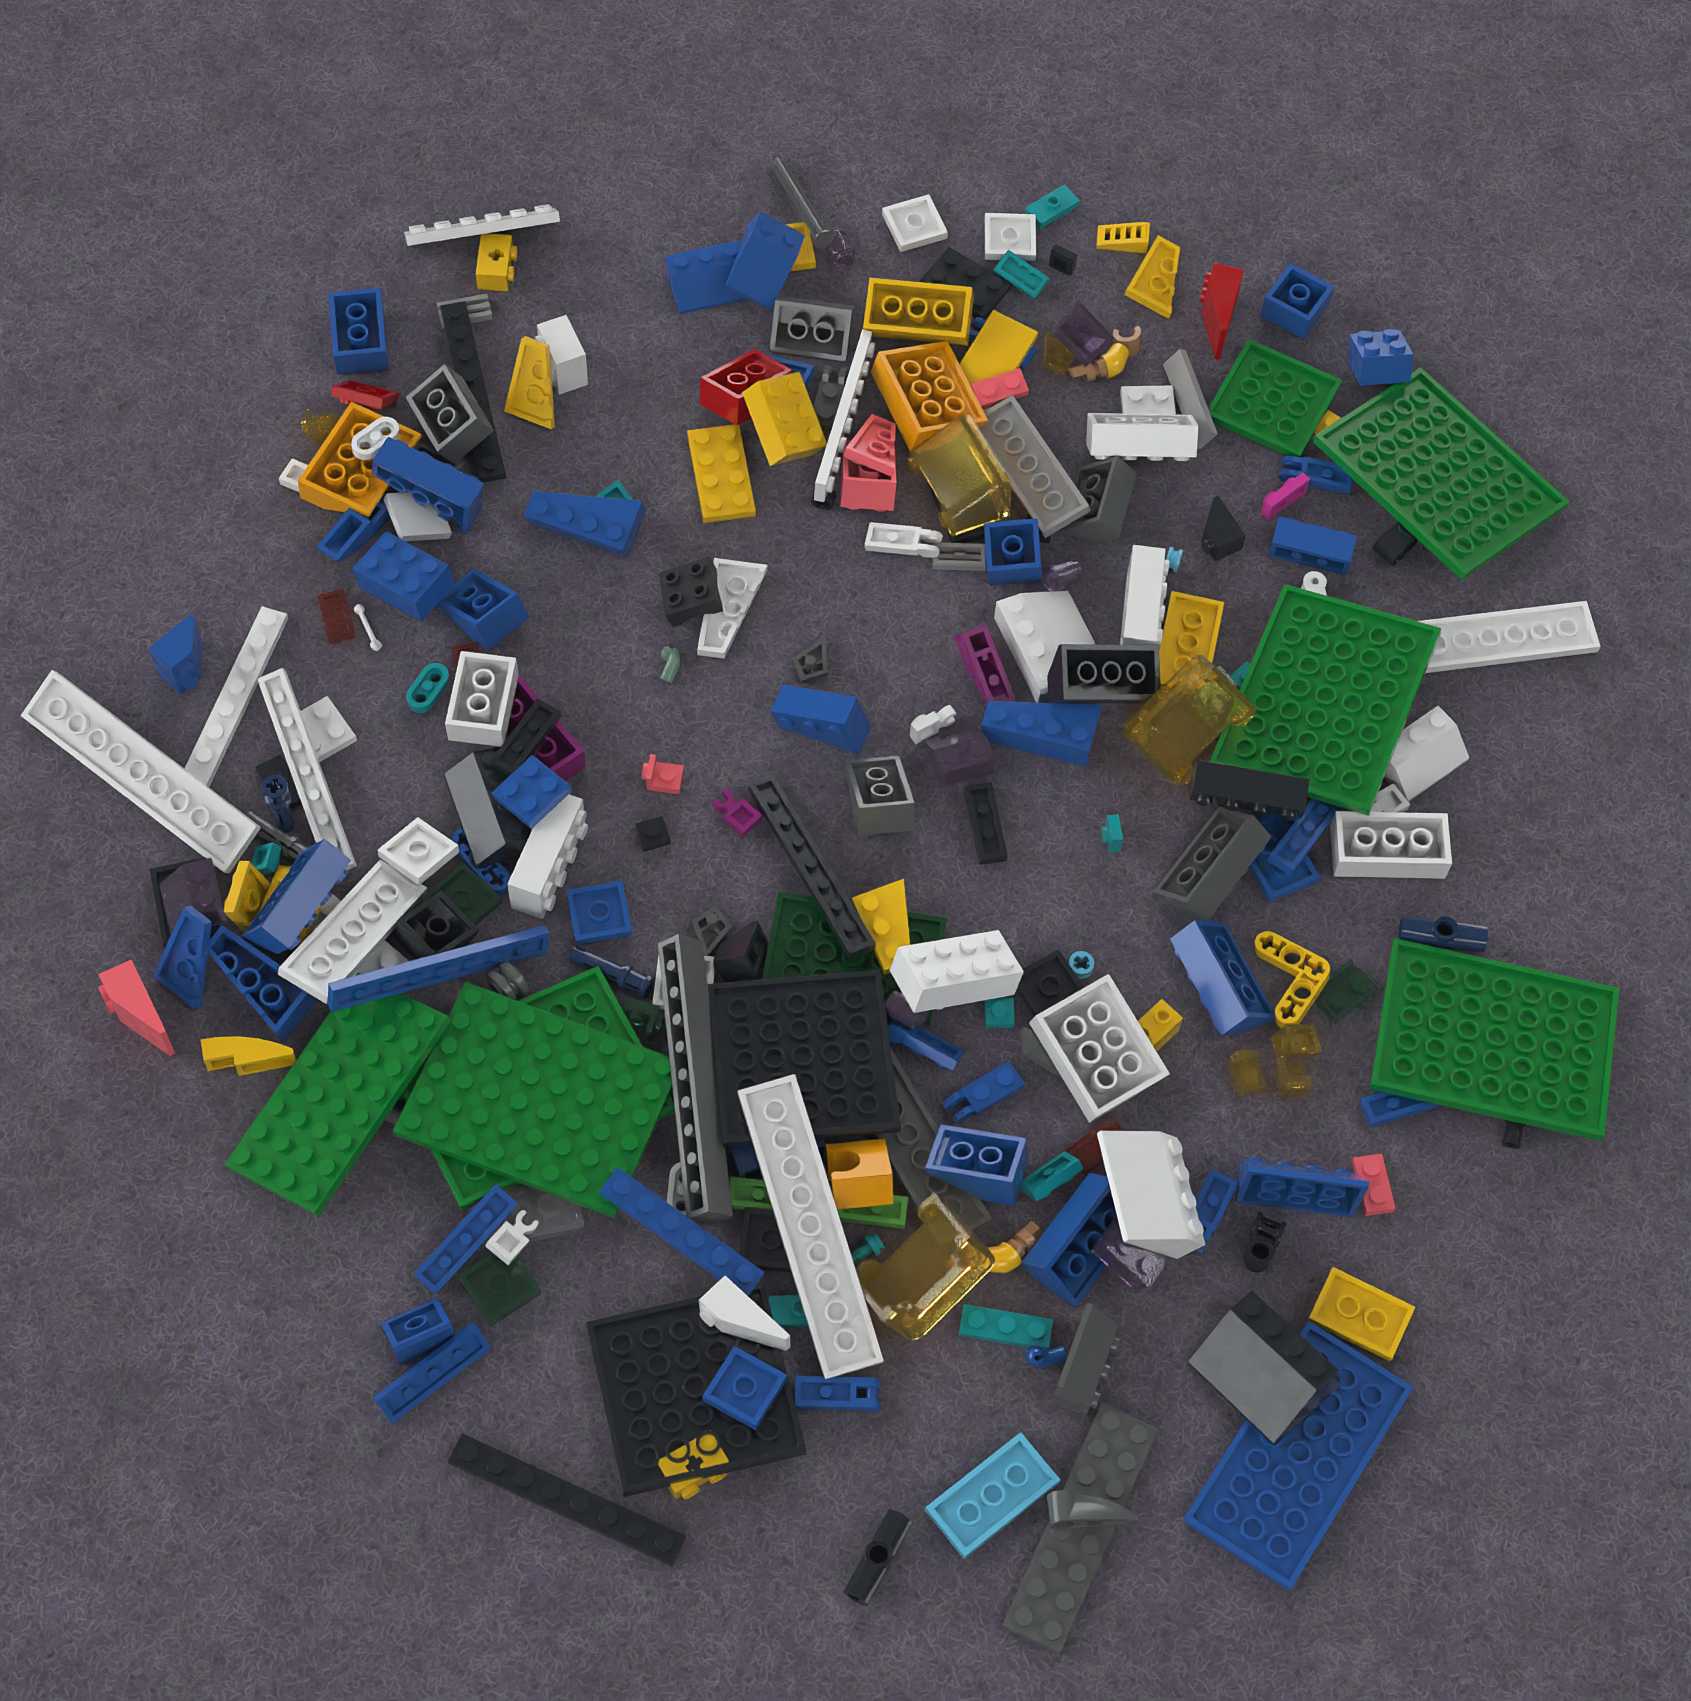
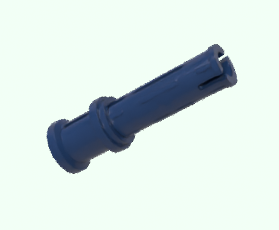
[262,775,295,833]
[569,945,656,999]

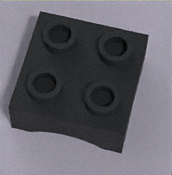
[659,557,723,627]

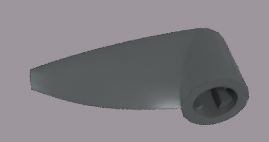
[1047,1490,1138,1530]

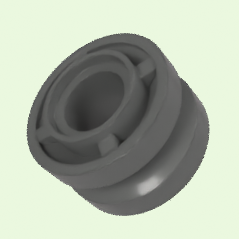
[486,961,530,1000]

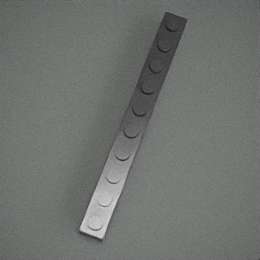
[658,934,733,1225]

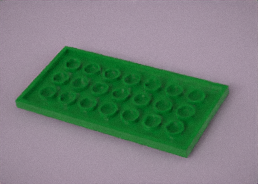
[224,972,451,1217]

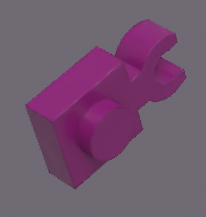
[712,789,762,838]

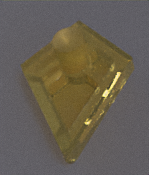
[1042,332,1076,376]

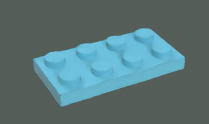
[925,1432,1060,1559]

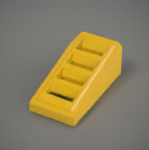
[1096,222,1150,253]

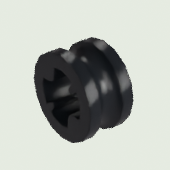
[811,488,837,510]

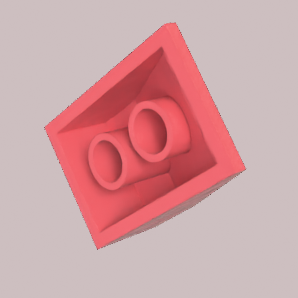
[840,440,896,512]
[98,960,175,1056]

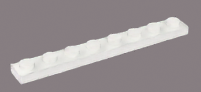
[814,329,876,502]
[185,606,288,787]
[257,668,357,870]

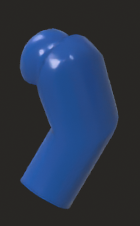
[1025,1345,1067,1369]

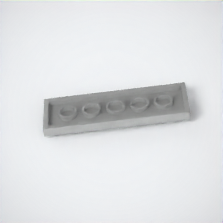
[972,395,1091,538]

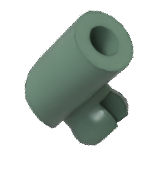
[660,646,680,684]

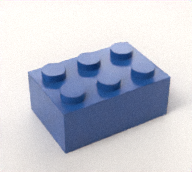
[328,288,389,375]
[352,531,455,622]

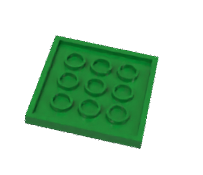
[1208,339,1342,458]

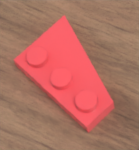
[843,414,896,477]

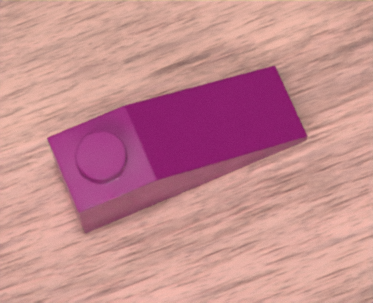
[953,624,1016,704]

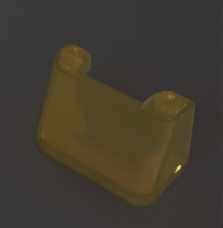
[906,414,1011,536]
[1122,654,1257,788]
[856,1192,995,1340]

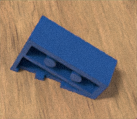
[771,685,871,754]

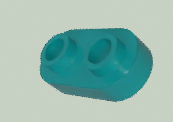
[406,663,450,713]

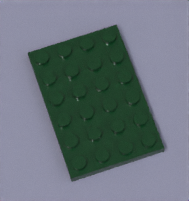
[762,892,947,1026]

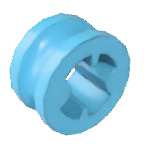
[1166,546,1183,573]
[1069,951,1095,980]

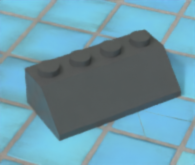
[1153,806,1272,921]

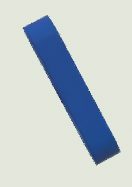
[452,828,510,896]

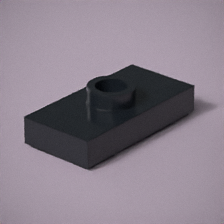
[255,755,302,809]

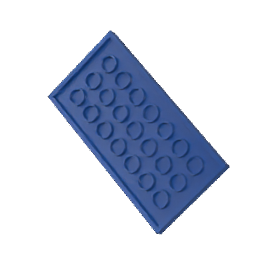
[1182,1321,1413,1592]

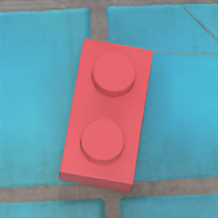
[971,368,1029,410]
[1352,1154,1396,1216]

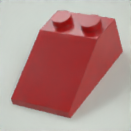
[1199,262,1244,360]
[700,349,792,426]

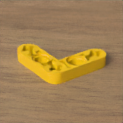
[1255,931,1330,1030]

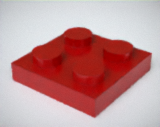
[331,379,399,411]

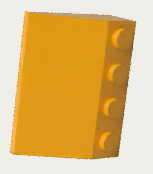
[871,341,988,452]
[298,402,422,517]

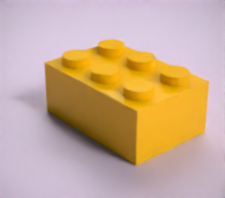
[742,372,827,466]

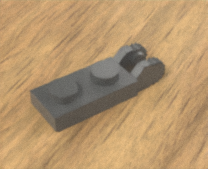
[814,364,847,432]

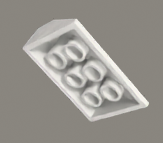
[994,591,1095,703]
[1029,974,1170,1123]
[1097,1131,1205,1259]

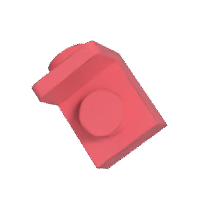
[642,754,684,794]

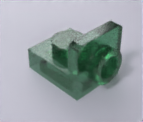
[623,997,664,1042]

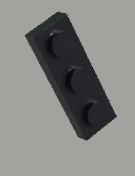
[490,698,561,776]
[964,782,1008,865]

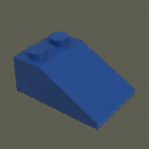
[725,211,805,310]
[437,569,529,649]
[925,1124,1028,1206]

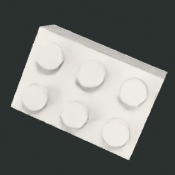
[445,651,519,747]

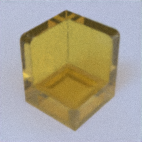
[1275,1055,1312,1097]

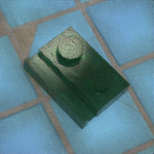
[1308,959,1379,1025]

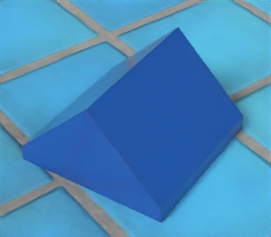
[381,1298,454,1365]

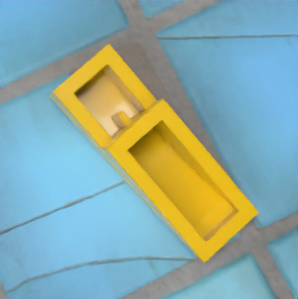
[201,1036,296,1076]

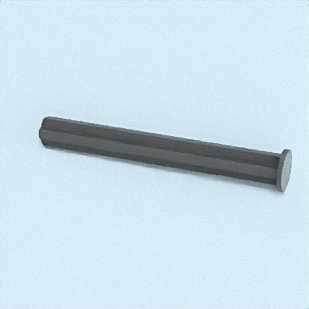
[771,157,833,248]

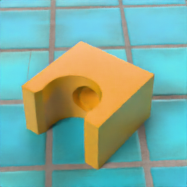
[826,1139,893,1209]

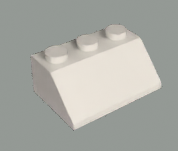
[1384,706,1469,802]

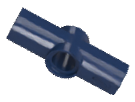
[1398,914,1488,953]

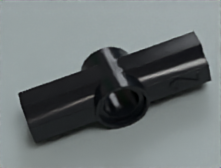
[843,1509,913,1606]

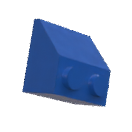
[149,614,204,695]

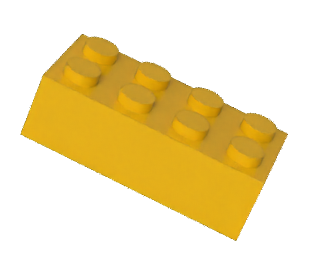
[863,278,974,346]

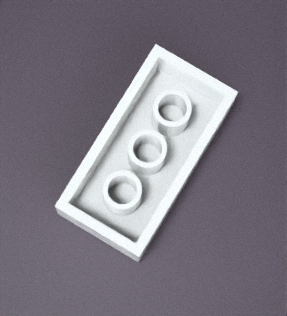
[1086,413,1198,461]
[1120,545,1169,645]
[507,795,588,919]
[1330,811,1452,879]
[890,930,1024,1013]

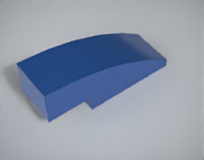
[316,501,391,563]

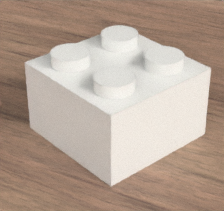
[535,315,588,394]

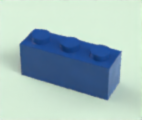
[1268,517,1357,575]

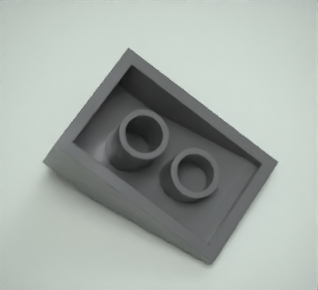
[845,756,915,836]

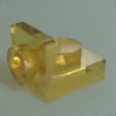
[301,409,339,445]
[1271,1024,1322,1062]
[1227,1049,1268,1098]

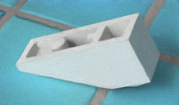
[699,1276,790,1351]

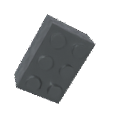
[406,364,494,464]

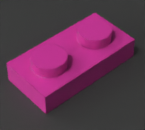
[1261,472,1310,520]

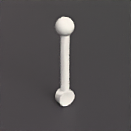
[354,604,382,651]

